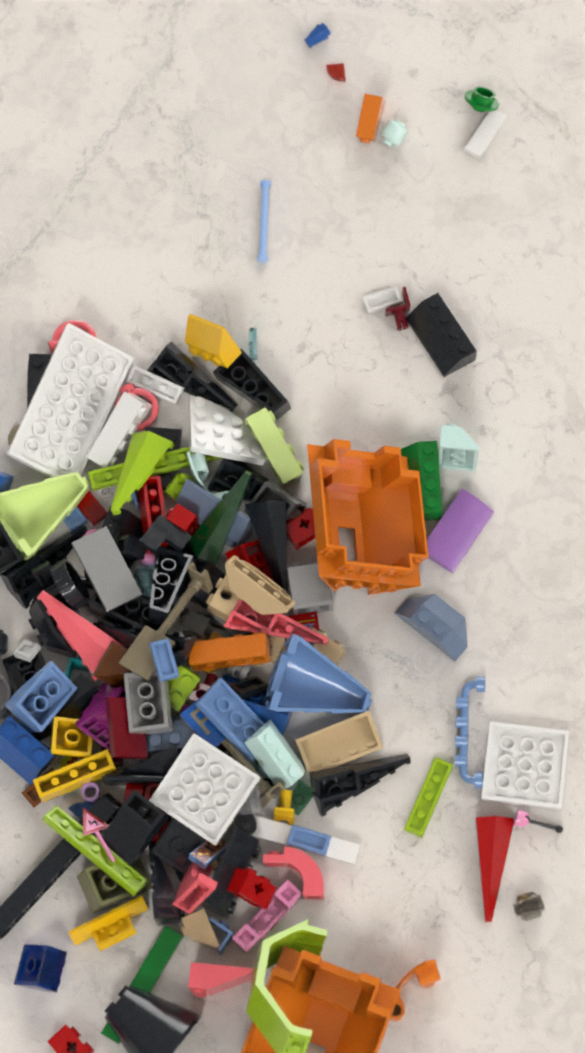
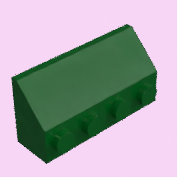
[401,441,442,521]

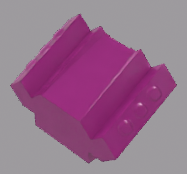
[75,682,126,752]

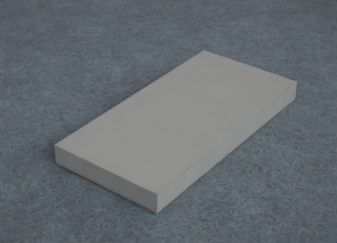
[71,526,142,612]

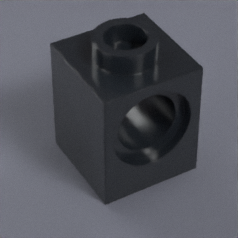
[116,535,146,561]

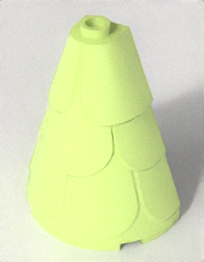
[0,472,90,560]

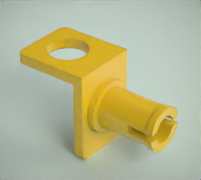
[274,789,294,826]

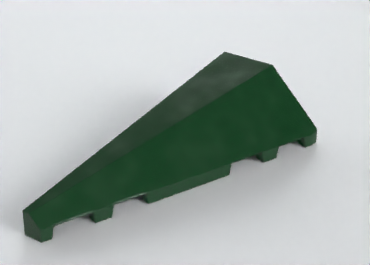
[187,471,252,565]

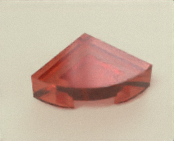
[326,63,345,82]

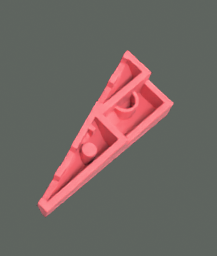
[37,590,124,681]
[224,599,329,645]

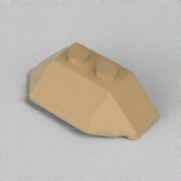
[225,555,296,615]

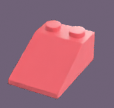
[188,962,253,998]

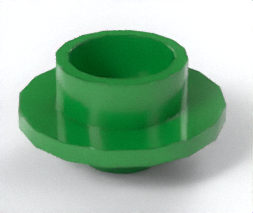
[464,86,499,112]

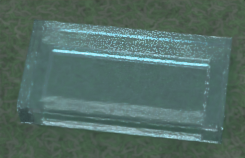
[249,328,258,360]

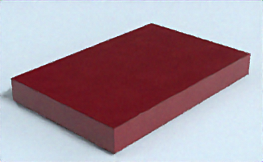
[105,697,148,759]

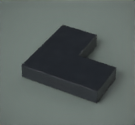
[138,515,192,554]

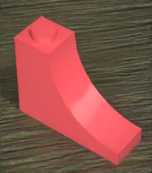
[172,862,218,914]

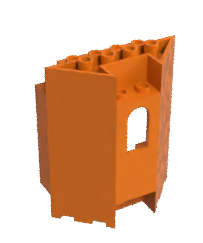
[307,439,429,595]
[241,946,401,1053]

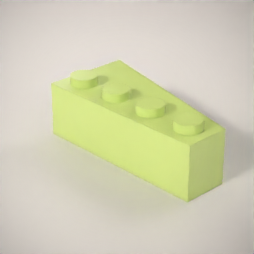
[244,407,304,487]

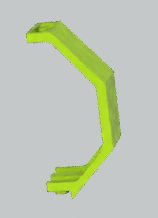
[246,919,328,1053]

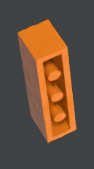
[189,632,271,672]

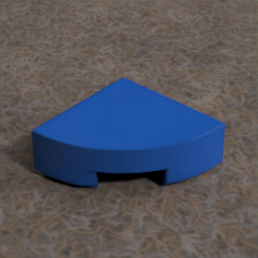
[68,802,94,820]

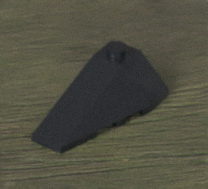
[149,842,185,926]

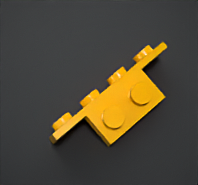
[68,895,149,952]

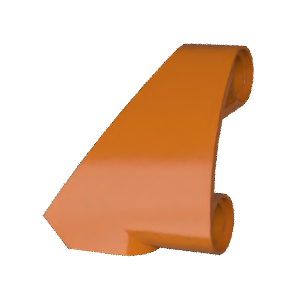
[390,959,441,1022]

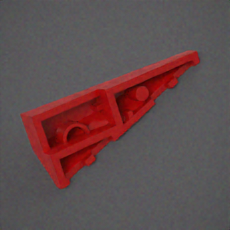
[475,816,514,923]

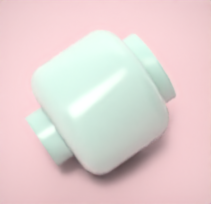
[380,119,407,147]

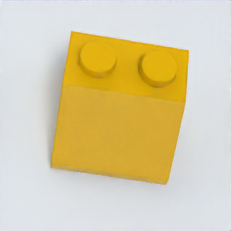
[50,717,92,758]

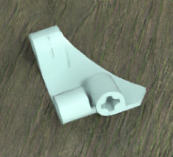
[187,452,229,500]

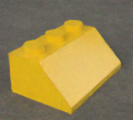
[185,314,242,368]

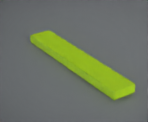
[42,805,148,896]

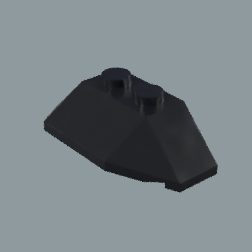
[28,586,77,658]

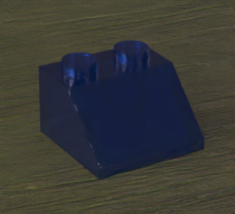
[14,944,67,993]

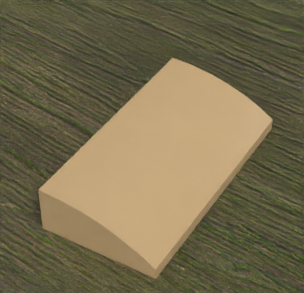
[294,711,383,777]

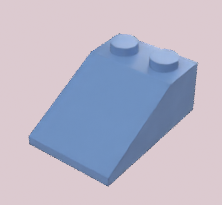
[5,661,77,732]

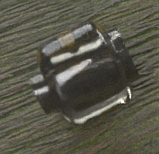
[513,891,545,921]

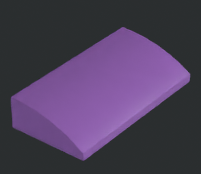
[427,488,494,573]

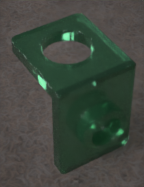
[291,779,314,816]

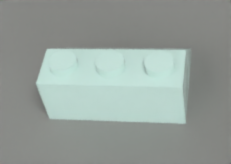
[439,424,479,472]
[244,719,305,789]

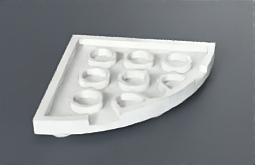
[188,395,265,465]

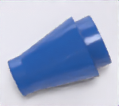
[304,23,331,48]

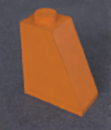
[356,94,385,144]

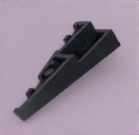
[147,341,238,412]
[207,458,307,512]
[0,525,88,609]
[96,621,196,668]
[32,673,99,740]
[309,754,411,817]

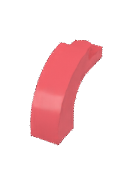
[263,847,324,900]

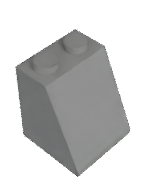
[287,560,333,615]

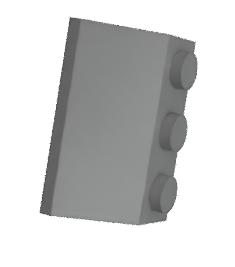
[124,671,173,734]

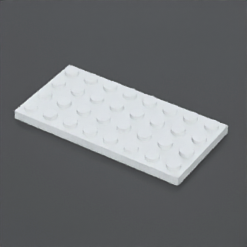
[6,323,133,478]

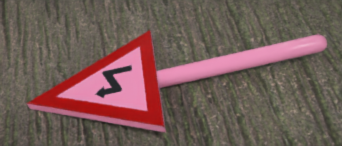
[83,808,115,862]

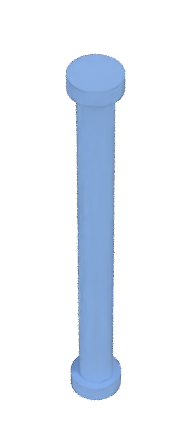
[257,180,271,263]

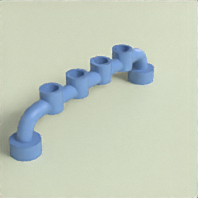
[455,676,485,789]

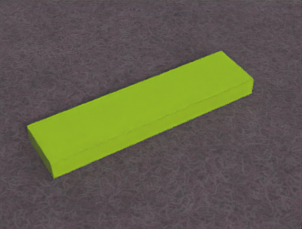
[404,757,453,838]

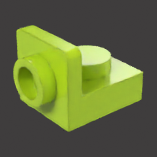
[163,473,194,502]

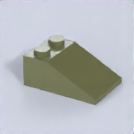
[77,857,152,914]

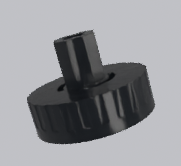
[44,558,91,610]

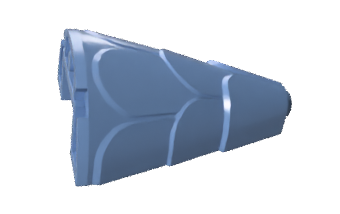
[265,634,372,714]

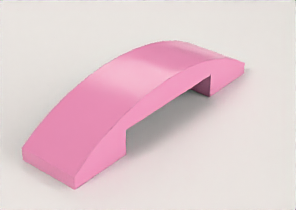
[232,880,303,953]

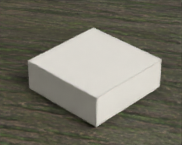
[13,639,41,662]

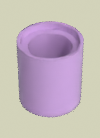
[81,782,101,804]

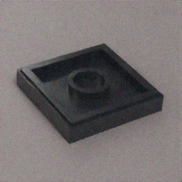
[150,817,206,873]

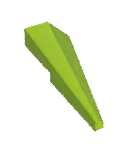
[110,431,174,515]

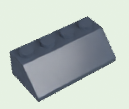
[176,478,252,548]
[132,715,194,759]

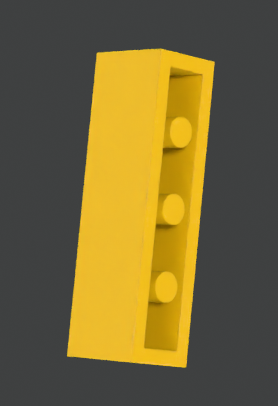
[33,749,116,803]

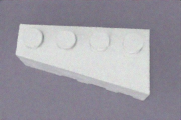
[87,392,152,468]

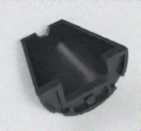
[104,985,201,1053]

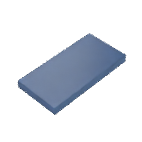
[195,677,264,762]

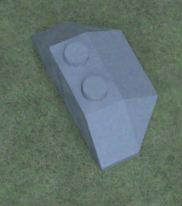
[395,594,468,661]

